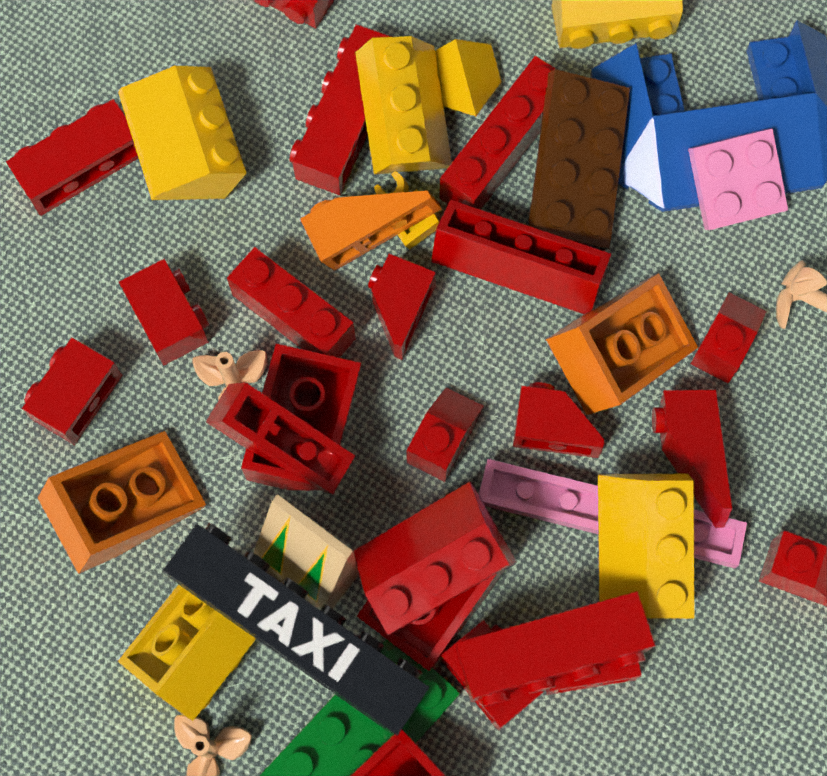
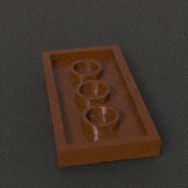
[528,69,630,251]

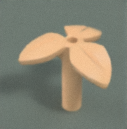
[776,260,827,329]
[192,350,267,401]
[174,715,252,776]

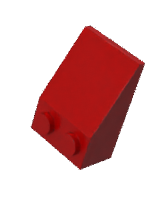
[357,556,515,671]

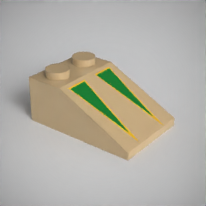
[253,494,359,610]

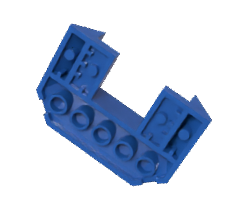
[591,20,827,212]

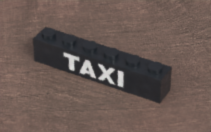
[162,523,429,736]

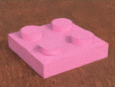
[688,129,788,230]

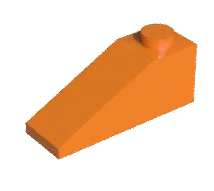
[300,190,442,271]

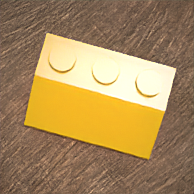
[551,0,683,49]
[355,36,452,175]
[118,65,246,200]
[598,474,694,619]
[118,584,256,721]

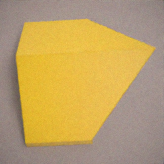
[435,39,501,116]

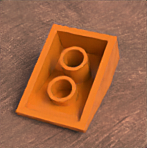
[546,273,698,415]
[38,431,206,574]

